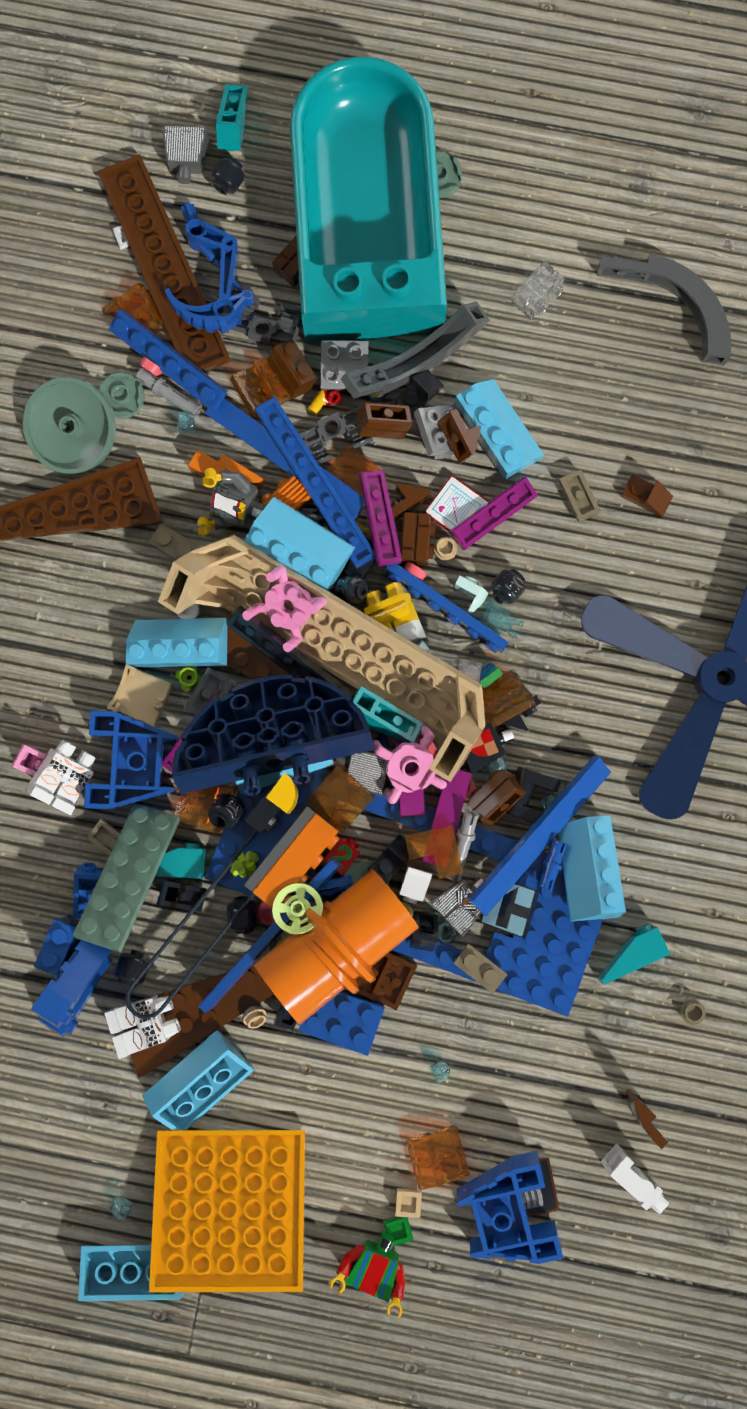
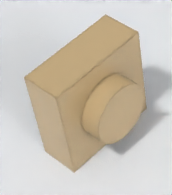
[395,1188,422,1218]

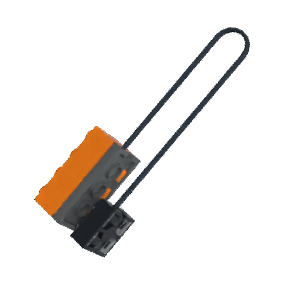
[125,782,340,1019]

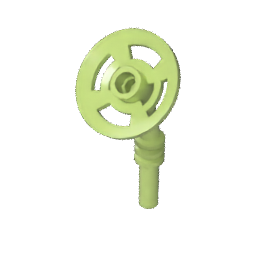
[272,883,323,946]

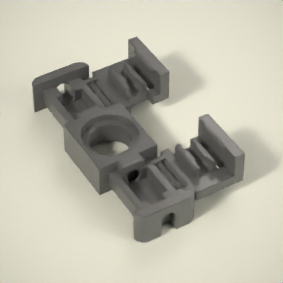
[228,292,301,345]
[297,403,373,465]

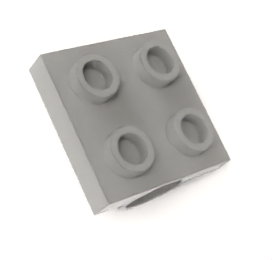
[321,341,369,390]
[414,404,459,460]

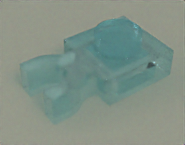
[480,602,524,639]

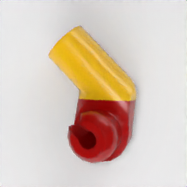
[308,390,341,415]

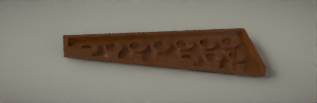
[0,457,164,541]
[122,964,274,1078]

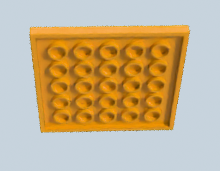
[149,1130,305,1292]

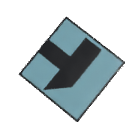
[480,883,539,938]

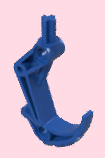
[165,202,254,334]

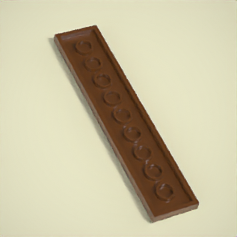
[98,154,231,373]

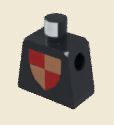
[465,723,514,774]

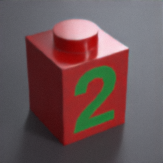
[323,837,360,876]

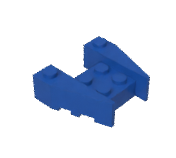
[84,711,178,809]
[31,940,113,1037]
[457,1151,563,1264]

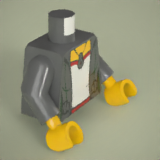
[197,468,266,536]

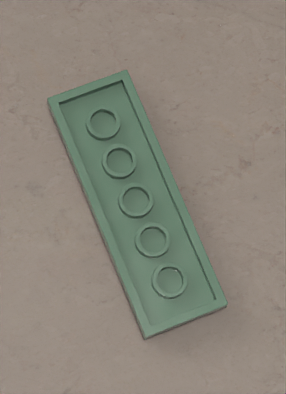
[73,803,180,953]

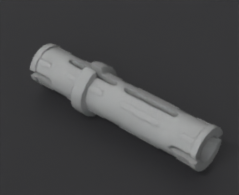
[135,367,202,418]
[446,809,479,881]

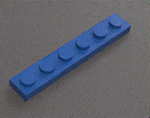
[108,309,228,411]
[386,564,509,653]

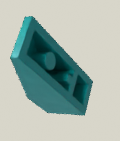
[216,84,248,151]
[351,686,423,743]
[155,843,206,879]
[598,924,670,985]

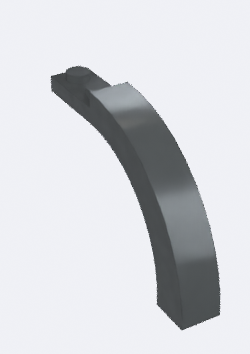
[597,254,731,365]
[341,301,490,398]

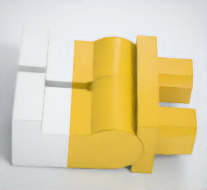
[364,582,426,642]

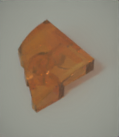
[101,283,164,332]

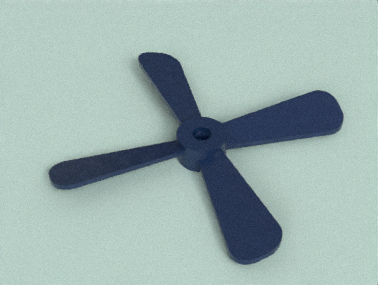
[581,585,747,819]

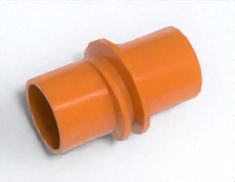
[254,869,418,1025]

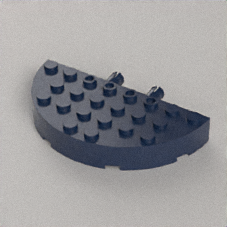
[172,675,375,796]

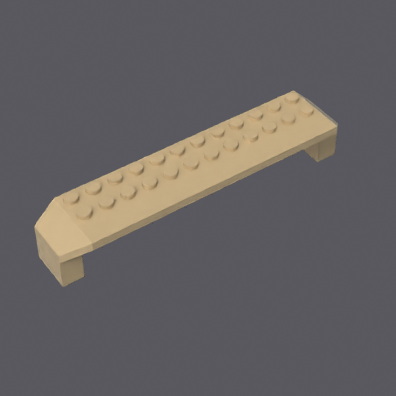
[158,535,485,782]

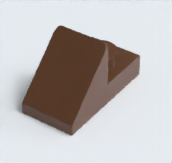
[437,409,481,464]
[620,474,674,518]
[391,483,431,522]

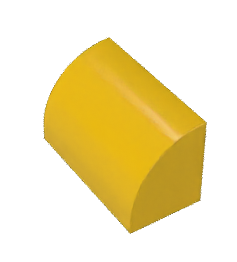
[266,773,298,814]

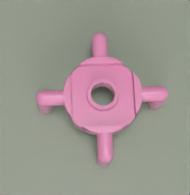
[242,565,327,652]
[373,725,447,804]

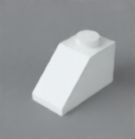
[399,865,432,904]

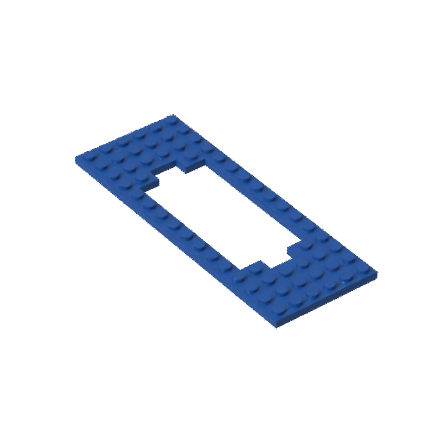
[205,768,603,1017]

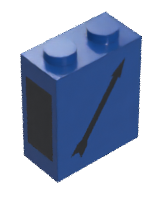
[34,915,81,976]

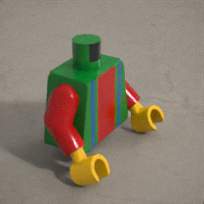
[328,1233,406,1319]

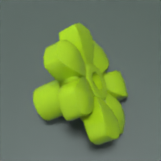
[230,851,259,877]

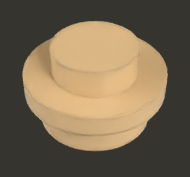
[434,537,458,561]
[242,1006,266,1029]

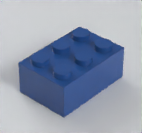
[298,990,384,1056]

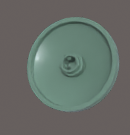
[23,377,116,474]

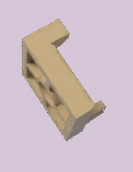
[107,664,174,727]

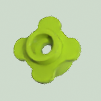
[175,666,201,692]

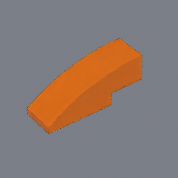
[188,450,265,489]

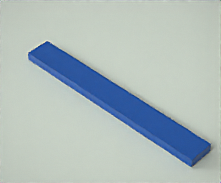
[254,396,375,569]
[205,398,365,520]
[468,755,611,916]
[199,859,342,1013]

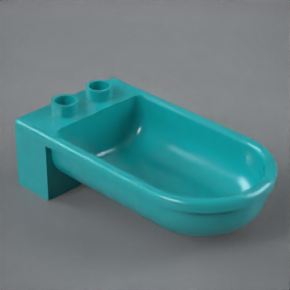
[290,57,447,343]

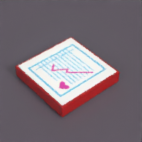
[424,475,489,533]

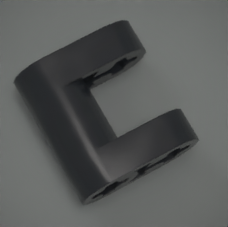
[506,767,561,823]

